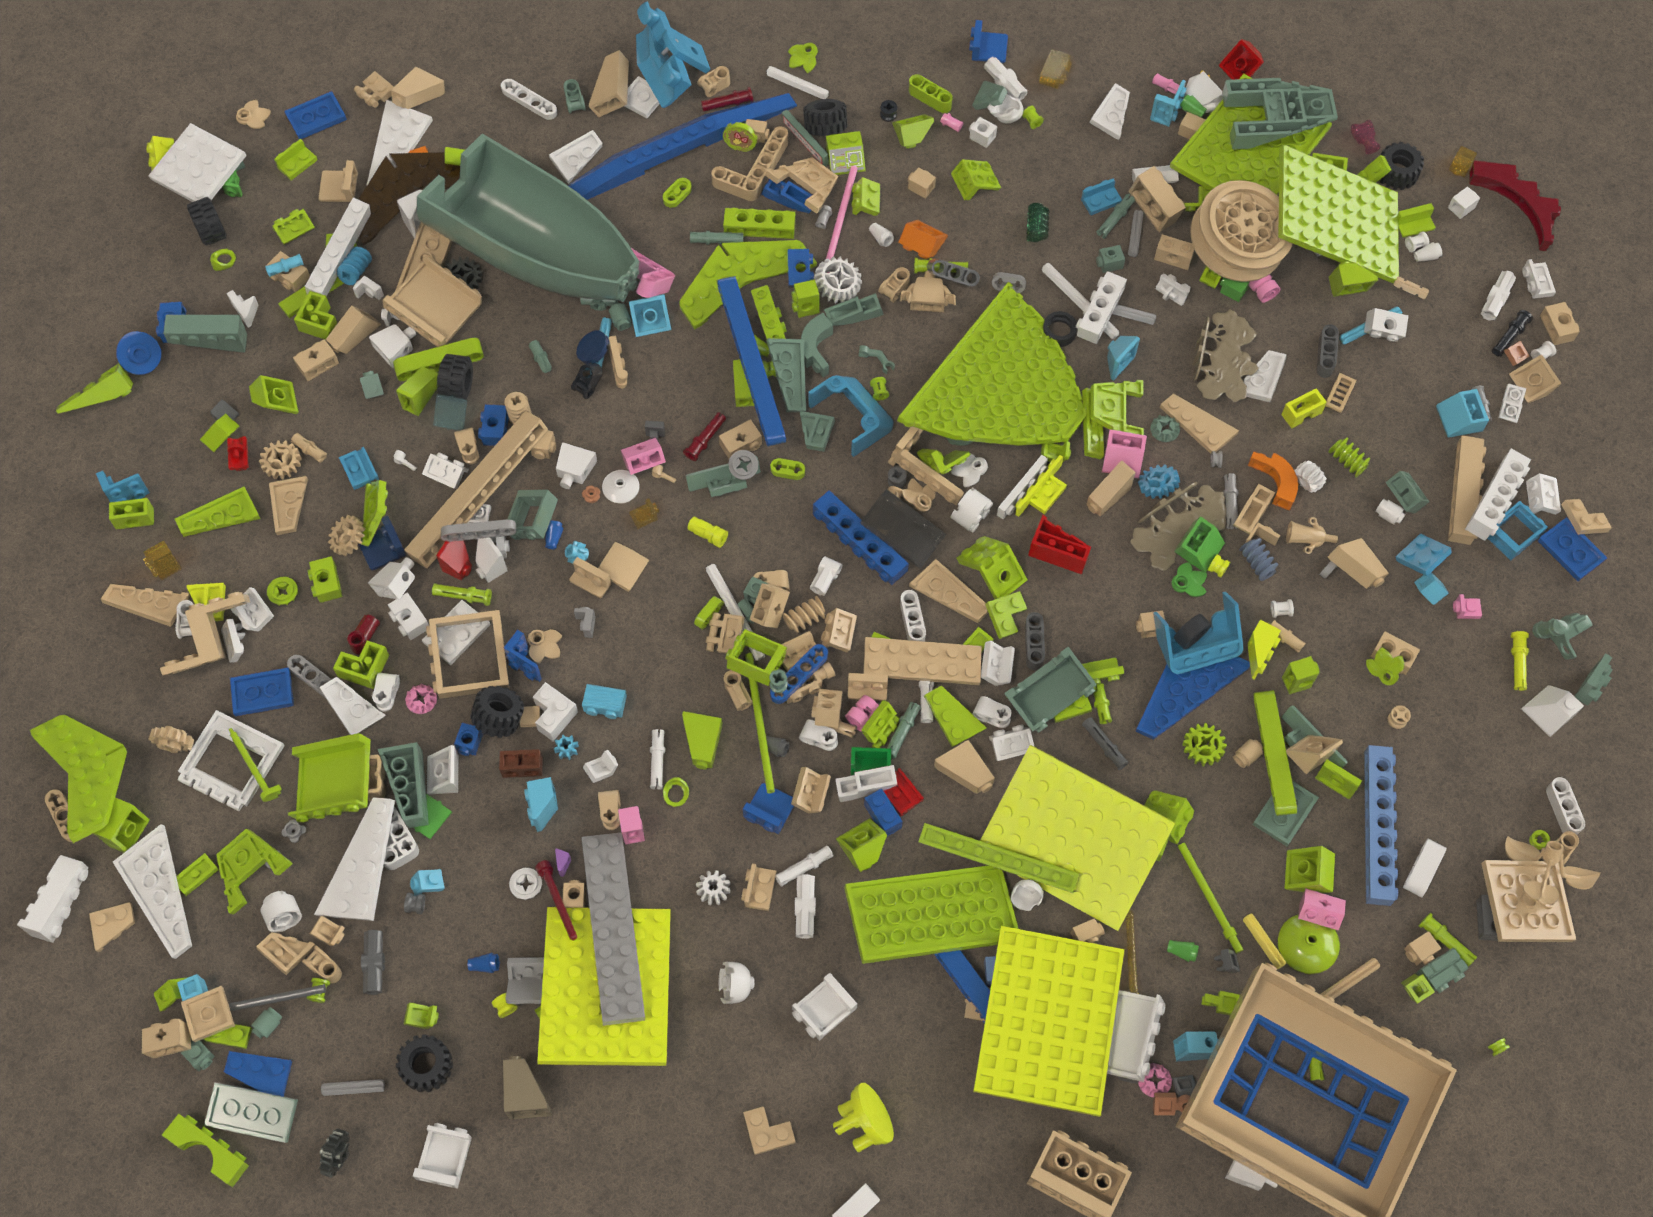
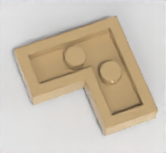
[1561,499,1612,535]
[743,1107,796,1155]

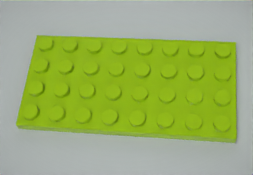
[844,866,1019,964]

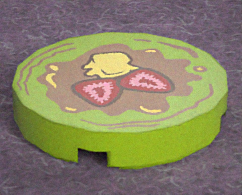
[723,122,758,152]

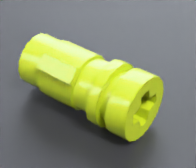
[687,516,728,548]

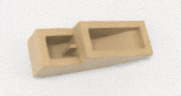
[1233,484,1275,534]

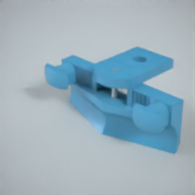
[636,1,710,108]

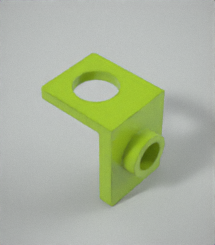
[154,977,189,1011]

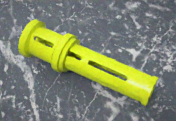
[1511,631,1529,691]

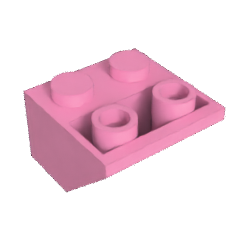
[1102,430,1147,479]

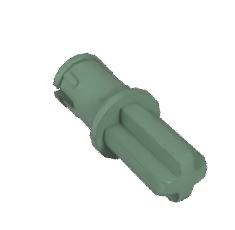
[529,340,552,373]

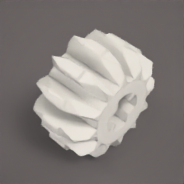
[1294,461,1326,493]
[696,870,730,905]

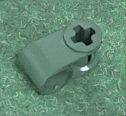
[564,79,586,114]

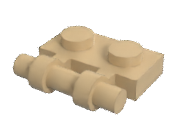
[354,71,394,108]
[706,613,745,654]

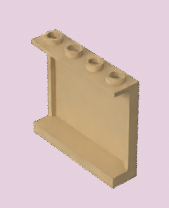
[383,254,482,347]

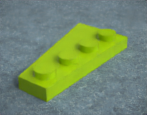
[175,487,261,537]

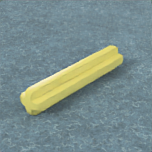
[1243,913,1286,969]

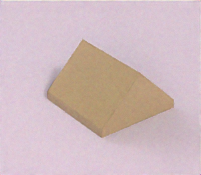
[1286,735,1343,774]

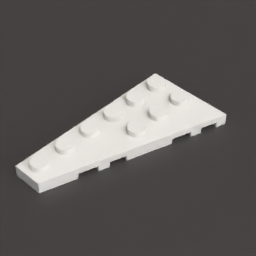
[314,798,395,921]

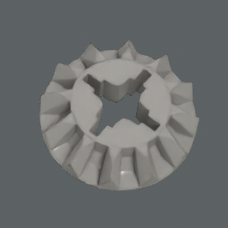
[728,450,758,480]

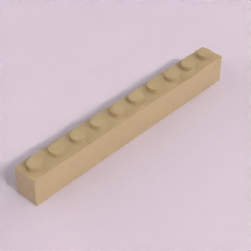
[404,411,548,569]

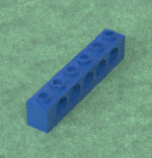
[813,490,909,585]

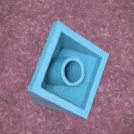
[629,294,671,337]

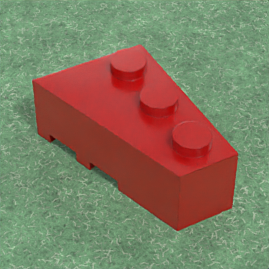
[1028,515,1091,574]

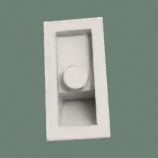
[227,290,258,327]

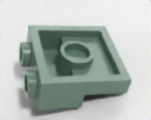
[1574,653,1613,706]

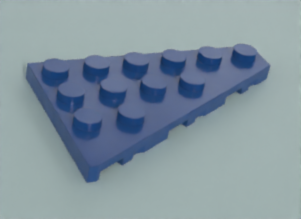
[1136,657,1250,740]

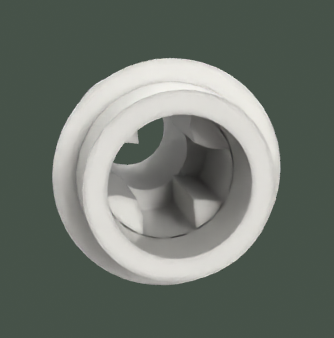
[869,223,894,247]
[1414,242,1442,262]

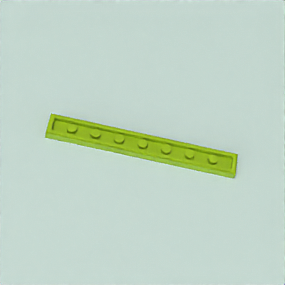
[918,823,1079,893]

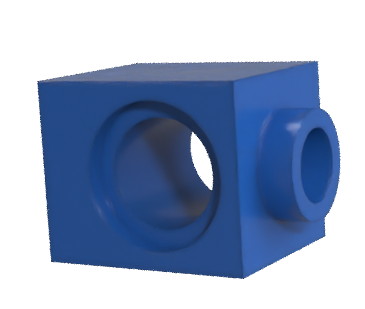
[454,723,483,756]

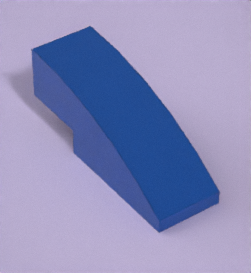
[762,179,812,213]

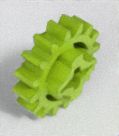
[1182,723,1227,766]

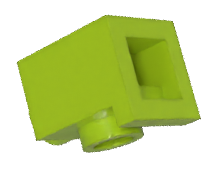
[1401,974,1435,1004]

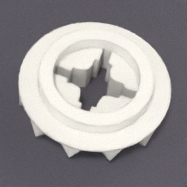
[509,868,542,900]

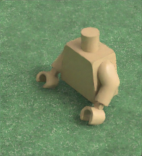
[900,271,956,312]

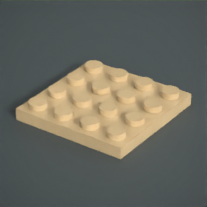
[1481,860,1576,942]

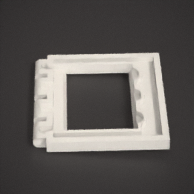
[178,710,285,811]

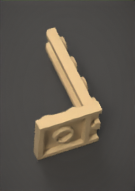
[888,427,964,505]

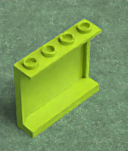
[288,733,371,822]

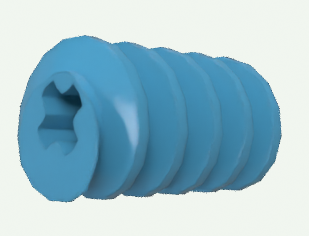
[337,247,372,285]

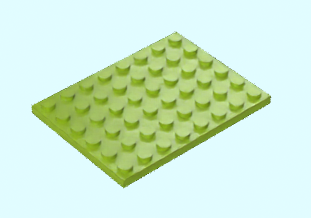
[1170,74,1332,196]
[1278,145,1399,283]

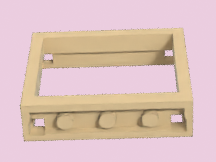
[426,610,510,699]

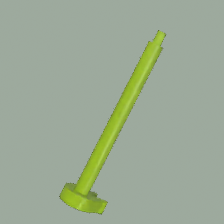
[229,728,282,802]

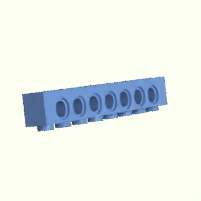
[1364,745,1398,906]

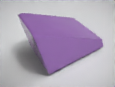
[555,848,571,877]

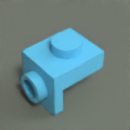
[410,869,444,895]

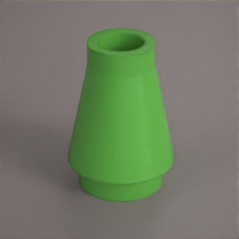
[1180,94,1207,118]
[1167,940,1199,962]

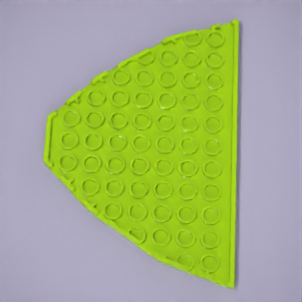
[897,282,1087,446]

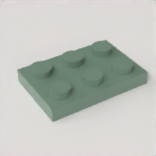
[1253,781,1319,846]

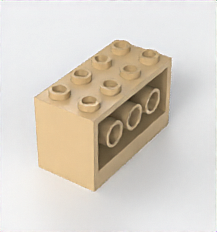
[1027,1130,1132,1217]

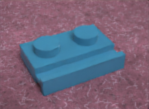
[339,447,379,490]

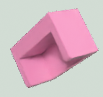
[618,806,645,845]

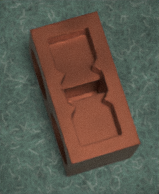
[499,749,543,778]

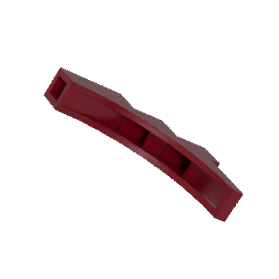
[1469,160,1561,251]

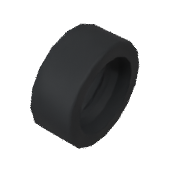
[1043,311,1077,347]
[1174,614,1211,649]

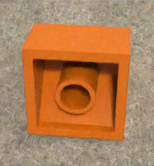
[898,220,948,259]

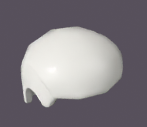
[1011,879,1044,911]

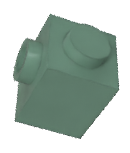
[1096,245,1125,273]

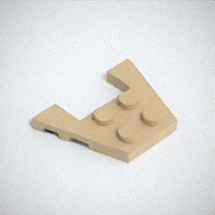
[765,157,838,214]

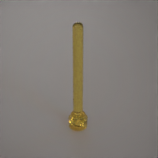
[1126,910,1140,994]

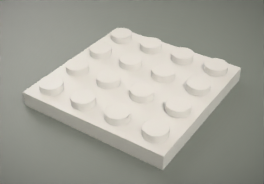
[148,123,247,202]

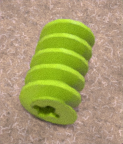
[1329,437,1370,477]

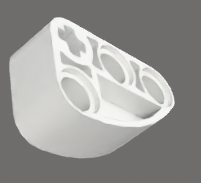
[384,807,419,870]

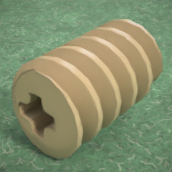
[504,392,531,425]
[782,596,825,633]

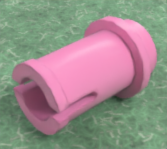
[940,113,963,132]

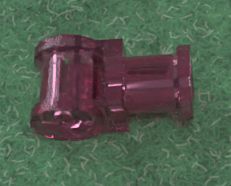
[1351,120,1380,155]

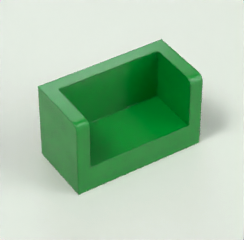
[850,747,891,776]

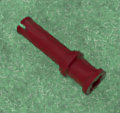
[701,86,754,112]
[683,412,726,461]

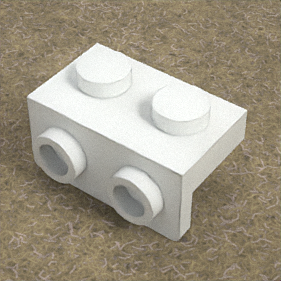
[1522,259,1556,299]
[231,587,274,631]
[981,641,1015,686]

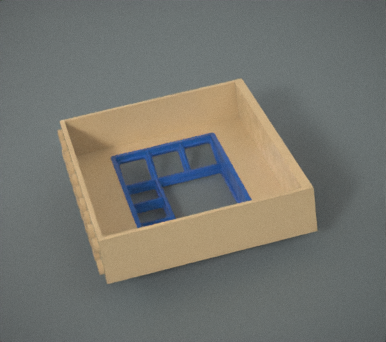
[1175,963,1457,1217]

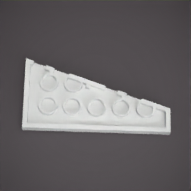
[367,100,433,185]
[113,824,192,959]

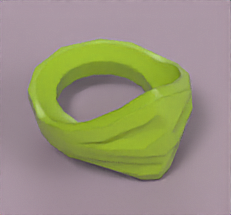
[210,249,236,271]
[663,777,689,807]

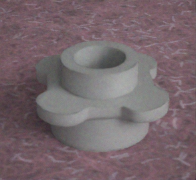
[281,820,306,843]

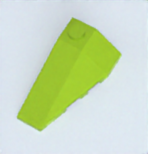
[56,363,133,414]

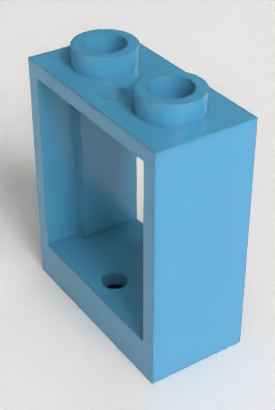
[1487,501,1547,560]

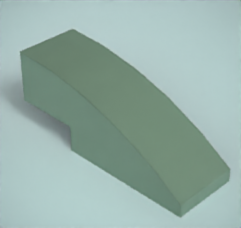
[824,293,884,326]

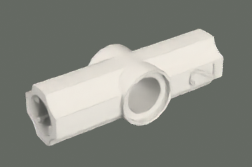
[984,57,1027,101]
[1481,270,1516,321]
[795,874,816,939]

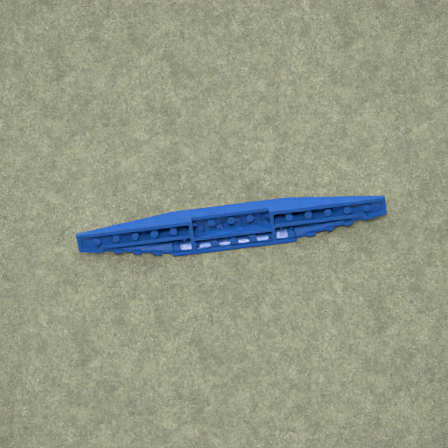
[568,93,797,200]

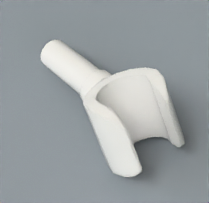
[394,450,417,471]

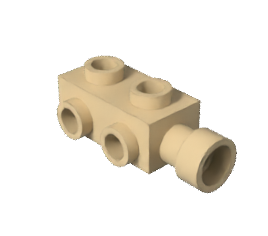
[778,662,835,704]

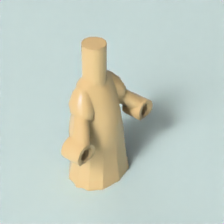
[1286,517,1338,554]

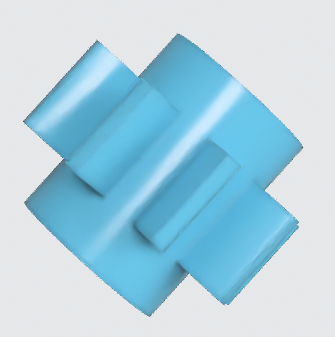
[565,541,589,564]
[554,735,579,760]

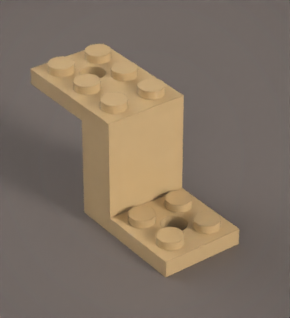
[160,592,251,675]

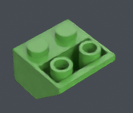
[1174,516,1225,573]

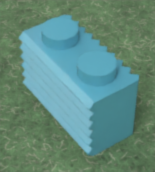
[582,684,627,719]

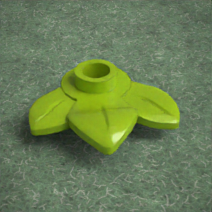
[788,43,818,73]
[1366,647,1405,685]

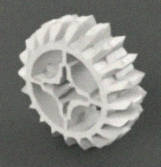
[814,256,862,303]

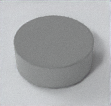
[1319,561,1337,578]

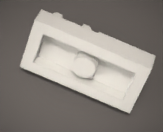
[221,619,245,662]

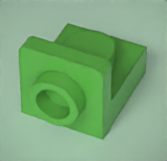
[222,170,243,197]

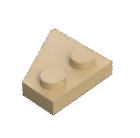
[89,902,135,952]

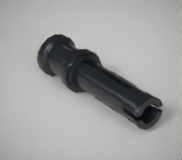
[1492,310,1533,357]

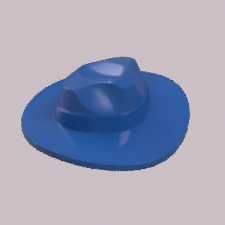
[116,331,161,375]

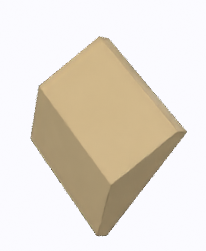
[1509,354,1561,403]

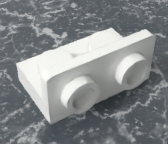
[422,452,469,489]
[1526,473,1561,515]
[989,725,1034,761]

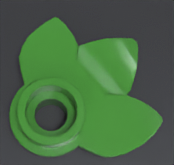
[1171,562,1207,597]

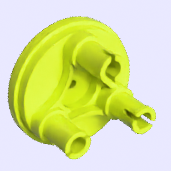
[833,1083,894,1152]

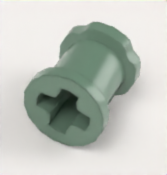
[769,669,788,693]

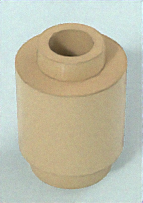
[1233,739,1263,768]

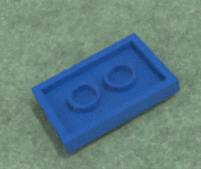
[284,91,347,139]
[1538,517,1607,581]
[230,667,294,716]

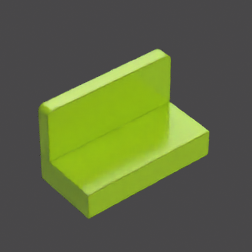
[1396,203,1436,237]

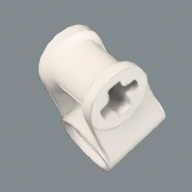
[176,600,194,639]
[372,673,400,712]
[972,696,1011,728]
[799,719,838,751]

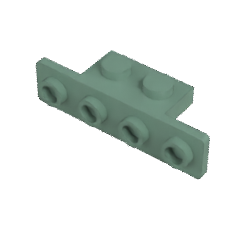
[686,456,761,497]
[1282,705,1348,769]

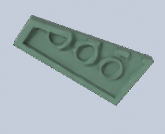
[766,338,806,412]

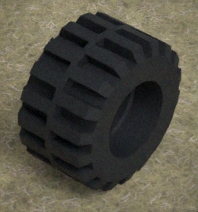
[803,99,848,136]
[1380,142,1424,190]
[187,197,226,246]
[437,354,473,403]
[470,685,524,738]
[396,1034,453,1092]

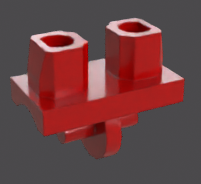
[227,436,249,471]

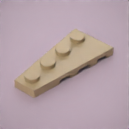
[909,559,988,623]
[101,584,190,627]

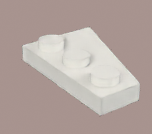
[1089,83,1130,140]
[549,130,602,184]
[319,677,386,735]

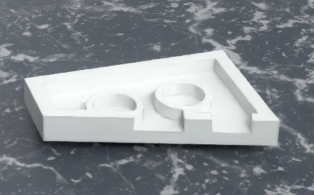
[1244,350,1286,402]

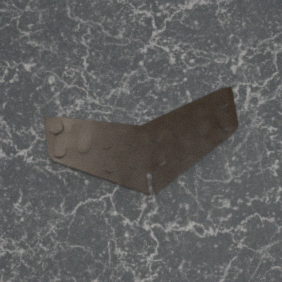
[358,152,460,245]

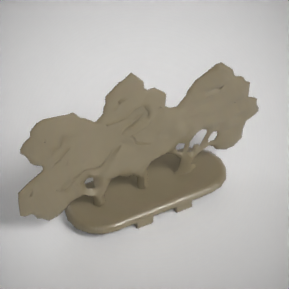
[1192,309,1260,402]
[1130,482,1226,571]

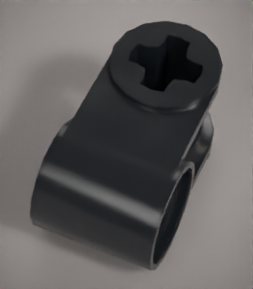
[571,363,602,399]

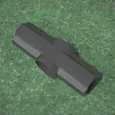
[361,930,385,995]

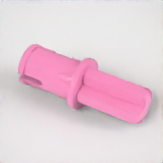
[1152,73,1180,95]

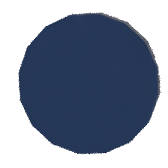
[576,330,609,364]

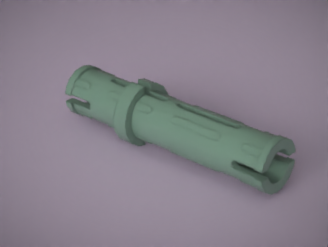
[1096,194,1135,239]
[690,230,743,245]
[887,702,921,759]

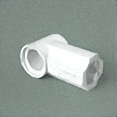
[810,556,842,596]

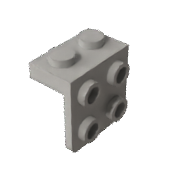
[506,957,544,1004]

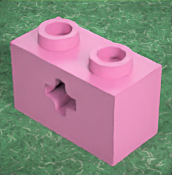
[621,438,666,475]
[1298,888,1346,930]

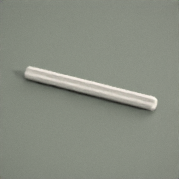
[1042,263,1119,339]
[706,564,765,661]

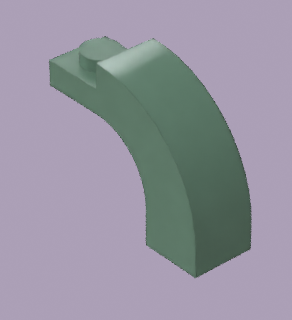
[801,313,833,377]

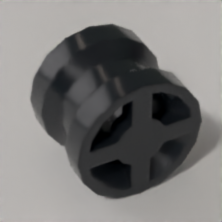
[880,100,897,122]

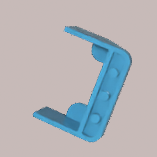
[809,375,893,457]
[1153,592,1243,674]

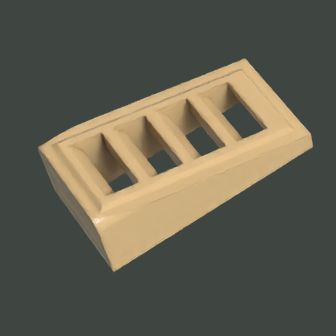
[1325,373,1357,413]

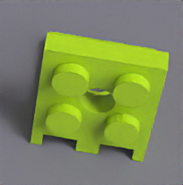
[956,536,1027,599]

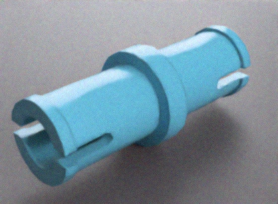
[265,254,304,277]

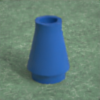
[545,521,564,550]
[467,952,500,973]

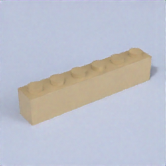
[1448,435,1486,545]

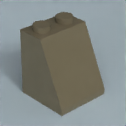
[503,1056,552,1120]

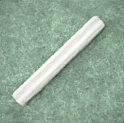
[767,66,829,99]

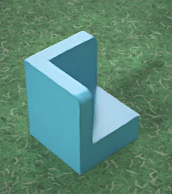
[1414,572,1449,605]
[177,974,208,1001]

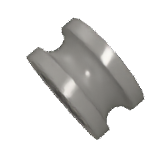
[1210,451,1223,468]

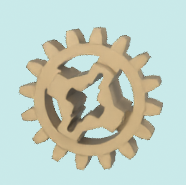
[259,440,302,480]
[328,515,365,556]
[149,726,194,753]

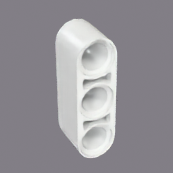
[900,590,926,642]
[1546,777,1585,835]
[1403,839,1447,898]

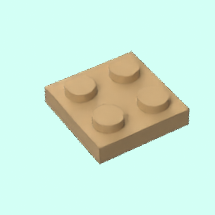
[181,986,235,1042]

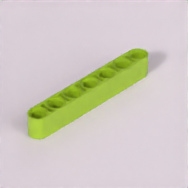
[1254,690,1297,816]

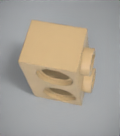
[1371,632,1420,675]
[812,689,842,728]

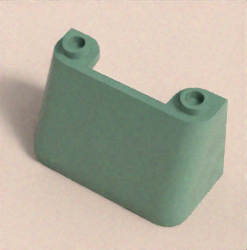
[1004,647,1097,733]

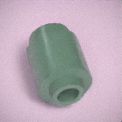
[609,303,631,331]
[251,1007,282,1039]

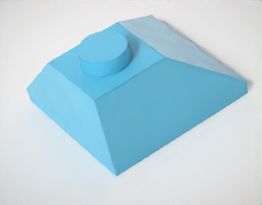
[1107,336,1140,381]

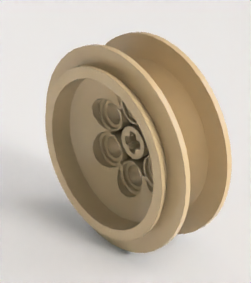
[1190,180,1293,282]

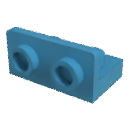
[1081,178,1122,215]

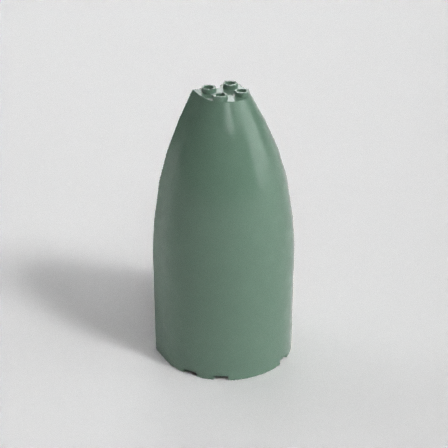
[417,134,640,302]

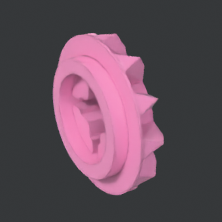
[405,684,437,714]
[1138,1063,1172,1097]

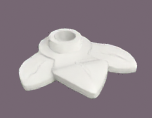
[951,453,988,487]

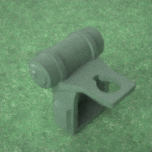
[1532,613,1593,660]

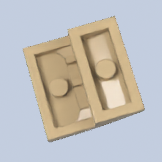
[598,542,649,592]

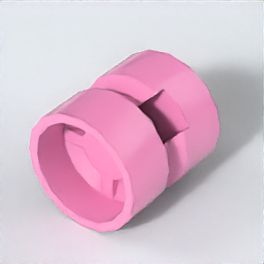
[1249,274,1281,303]
[845,695,879,732]

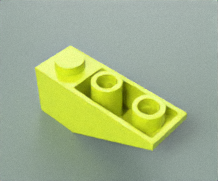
[1247,620,1281,680]

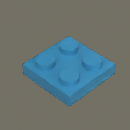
[1396,533,1452,576]

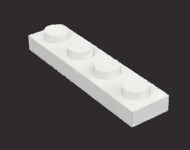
[997,455,1048,519]

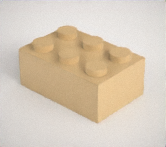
[1129,166,1186,232]

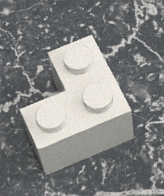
[533,682,578,741]

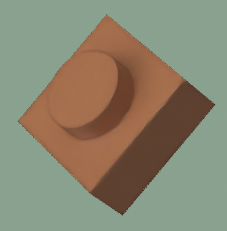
[1504,341,1529,366]

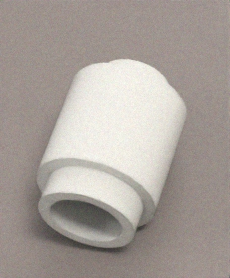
[1375,499,1406,525]

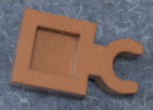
[1153,1093,1190,1115]

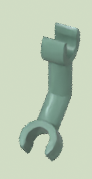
[858,345,895,374]

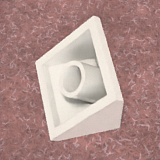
[397,190,423,238]
[427,745,459,794]

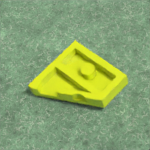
[187,583,226,621]

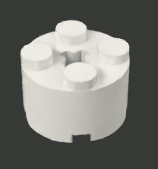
[951,487,993,533]

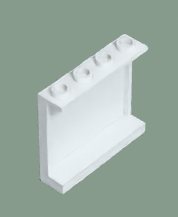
[1107,990,1165,1082]

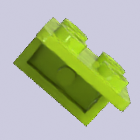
[1144,791,1194,844]

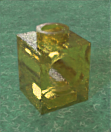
[1448,146,1477,177]

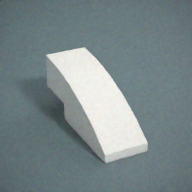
[836,765,897,802]

